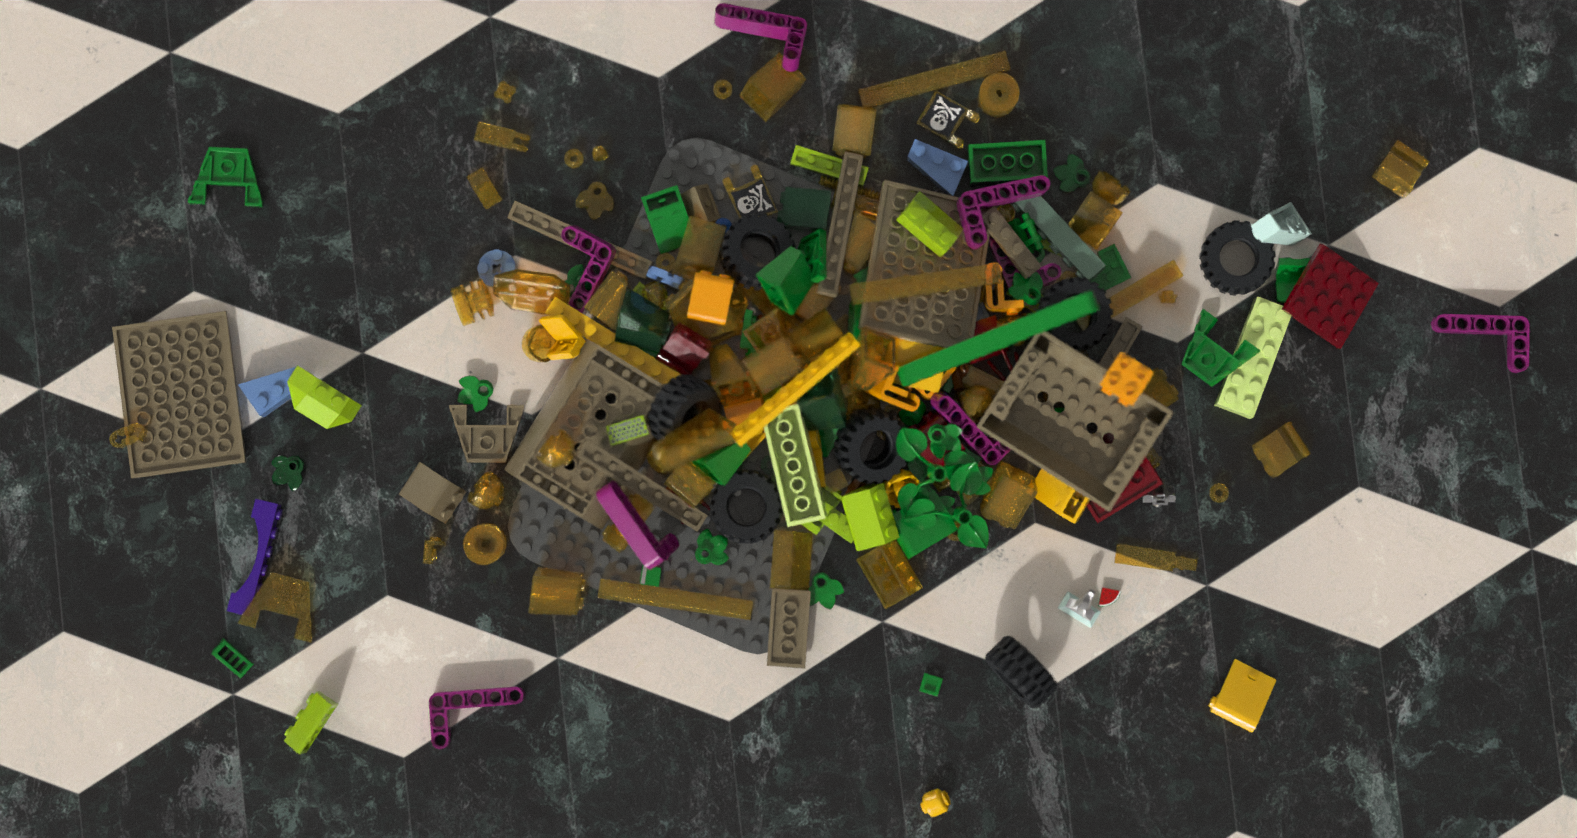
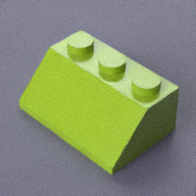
[896,191,963,257]
[840,483,899,551]
[284,691,338,754]

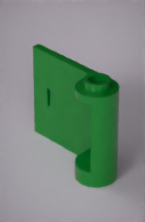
[892,490,958,559]

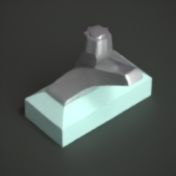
[1058,589,1101,628]

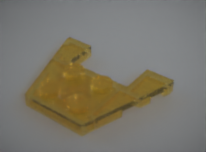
[237,572,312,643]

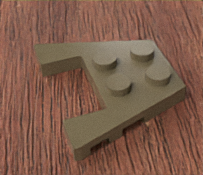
[449,405,525,463]

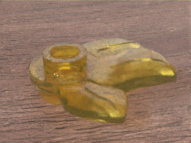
[576,182,614,220]

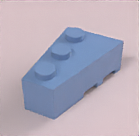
[907,139,968,196]
[238,367,296,417]

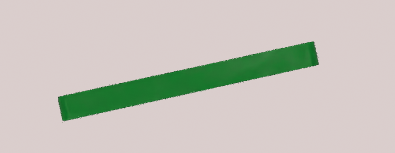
[897,291,1100,387]

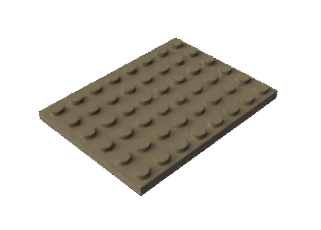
[858,180,992,348]
[112,311,247,479]

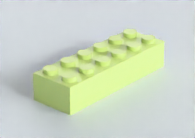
[1214,296,1291,419]
[764,403,828,527]

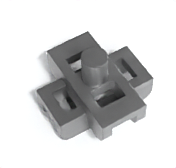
[1142,478,1176,507]

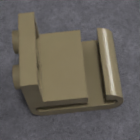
[399,462,467,524]

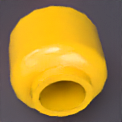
[920,789,951,817]

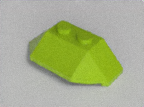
[287,365,362,429]

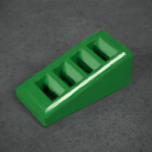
[211,638,254,679]

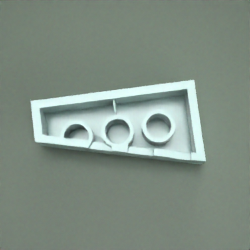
[1251,202,1312,246]

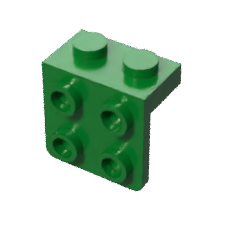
[1275,257,1310,303]

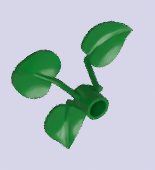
[896,428,979,516]
[904,462,989,549]

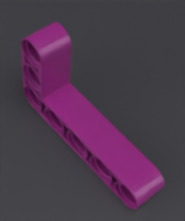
[714,3,807,72]
[956,175,1050,250]
[561,225,616,315]
[988,236,1062,292]
[1431,314,1530,373]
[931,392,1011,465]
[596,481,679,570]
[429,686,525,749]

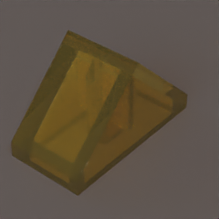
[467,167,502,209]

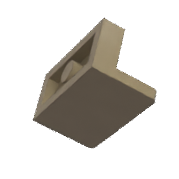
[681,184,721,229]

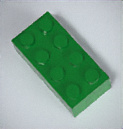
[967,140,1048,186]

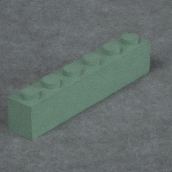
[1010,187,1106,282]

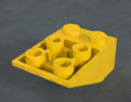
[1028,468,1090,524]

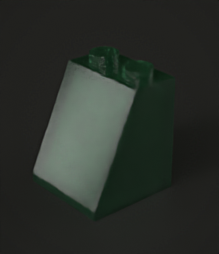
[777,187,831,232]
[614,288,672,352]
[797,368,847,431]

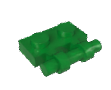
[1008,213,1044,254]

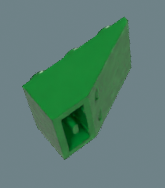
[641,185,697,254]

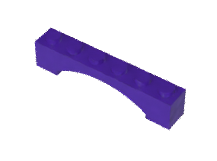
[227,499,283,617]

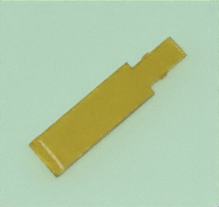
[1114,544,1198,571]

